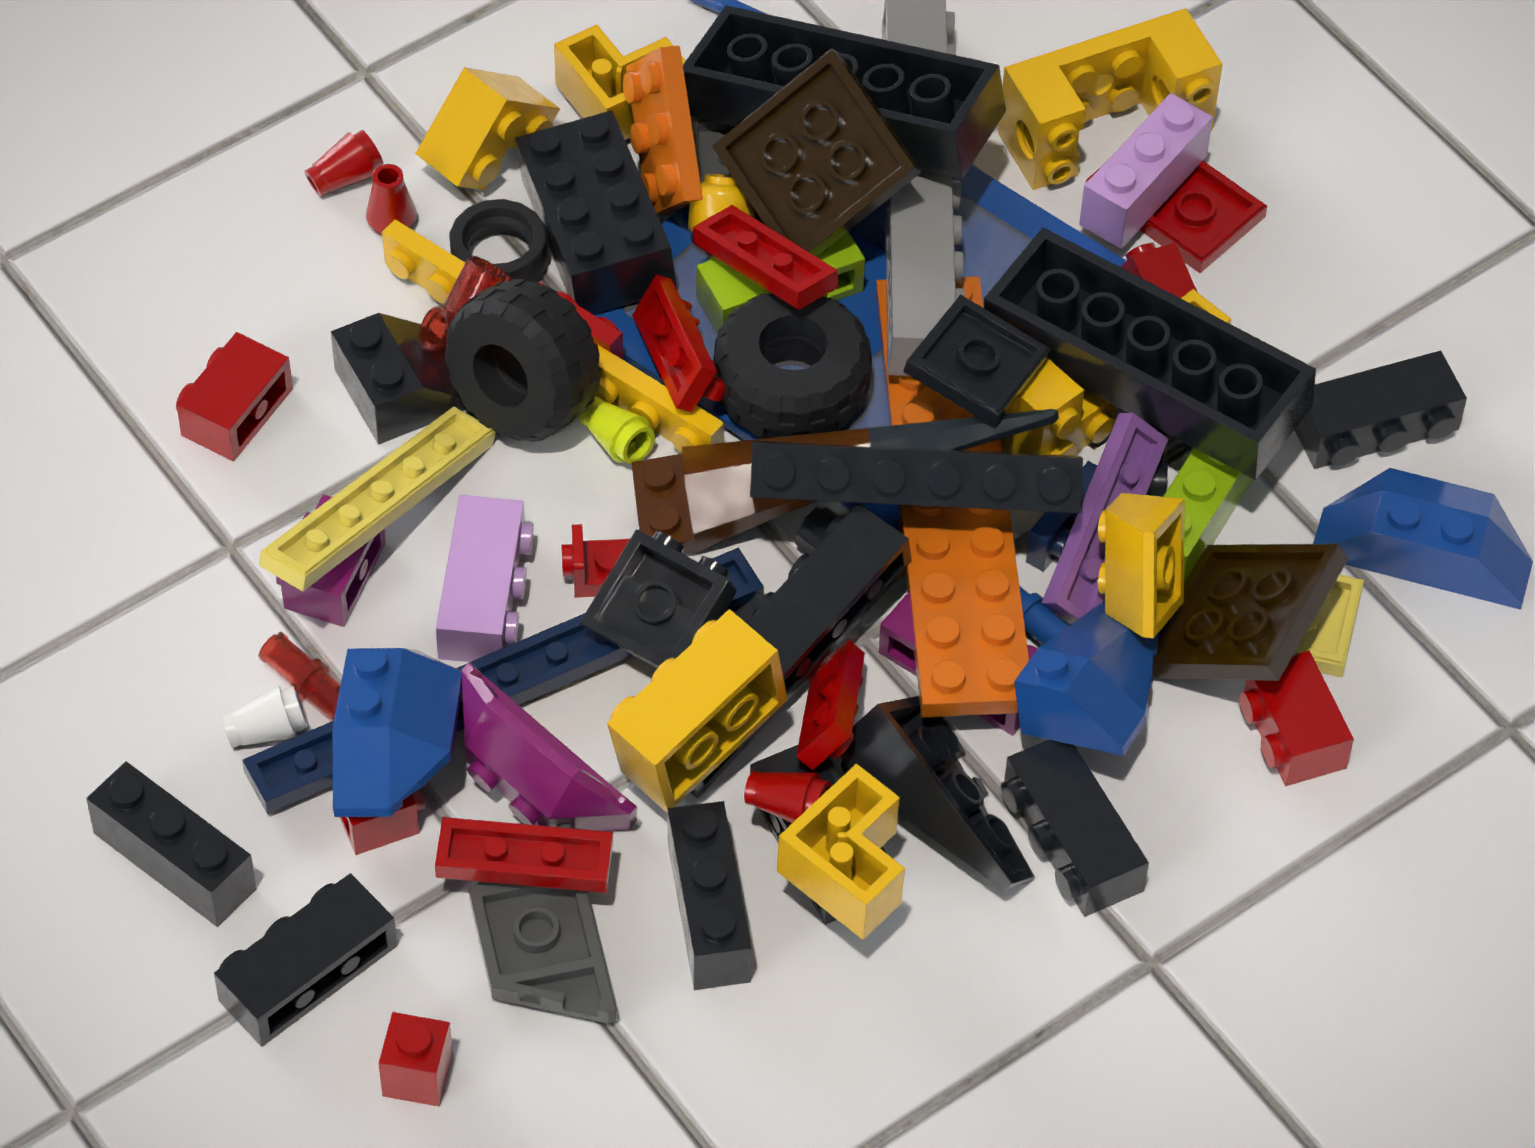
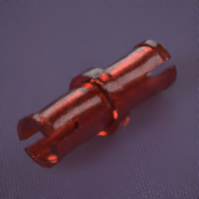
[258,632,341,721]

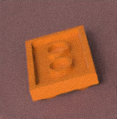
[623,45,703,216]

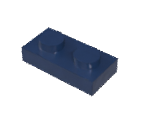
[1026,460,1097,572]

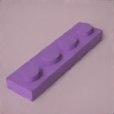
[1041,413,1168,624]

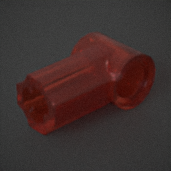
[419,256,511,357]

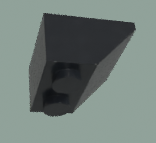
[331,313,467,445]

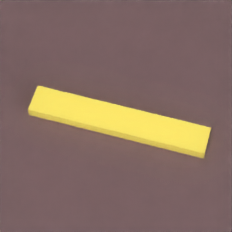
[259,406,496,592]

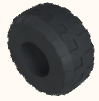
[445,279,601,442]
[713,293,872,438]

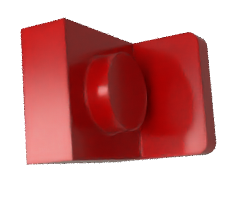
[561,524,630,598]

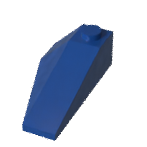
[1014,601,1160,756]

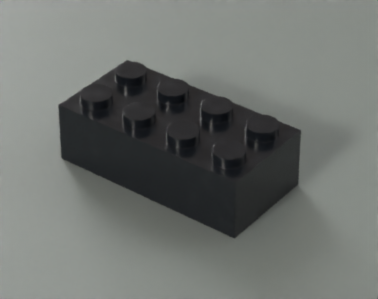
[515,110,677,314]

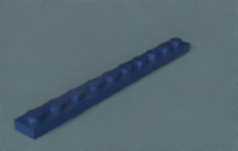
[242,547,764,814]

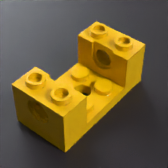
[998,8,1223,190]

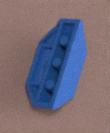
[1313,468,1533,610]
[332,648,462,817]

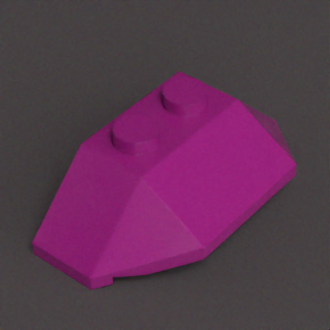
[462,662,637,831]

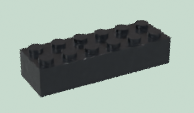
[683,5,1006,179]
[984,227,1316,480]

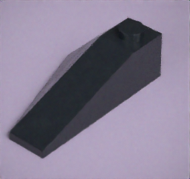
[839,696,1035,890]

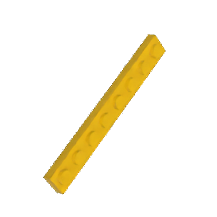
[382,220,724,453]

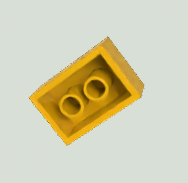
[607,609,788,812]

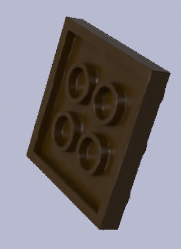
[712,48,922,257]
[1152,544,1348,681]

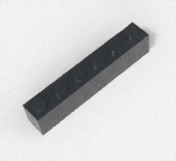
[750,440,1083,513]
[690,503,912,798]

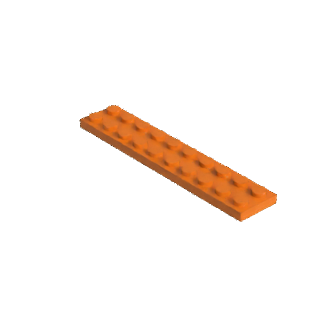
[875,276,1029,717]

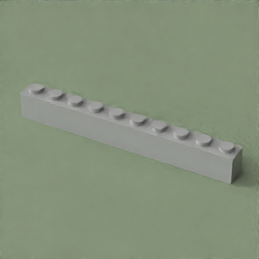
[882,0,965,376]

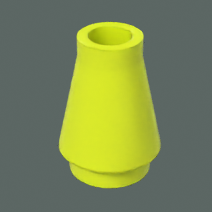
[579,396,655,464]

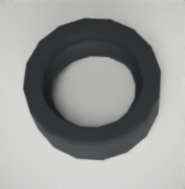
[449,199,548,283]

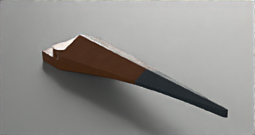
[631,409,1059,554]

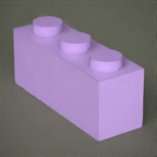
[1079,93,1213,249]
[436,495,534,662]

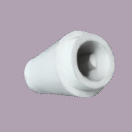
[221,685,308,748]

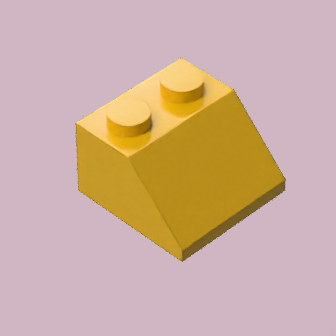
[1098,493,1185,638]

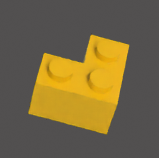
[554,24,686,140]
[415,67,560,190]
[1001,359,1116,456]
[777,764,905,940]

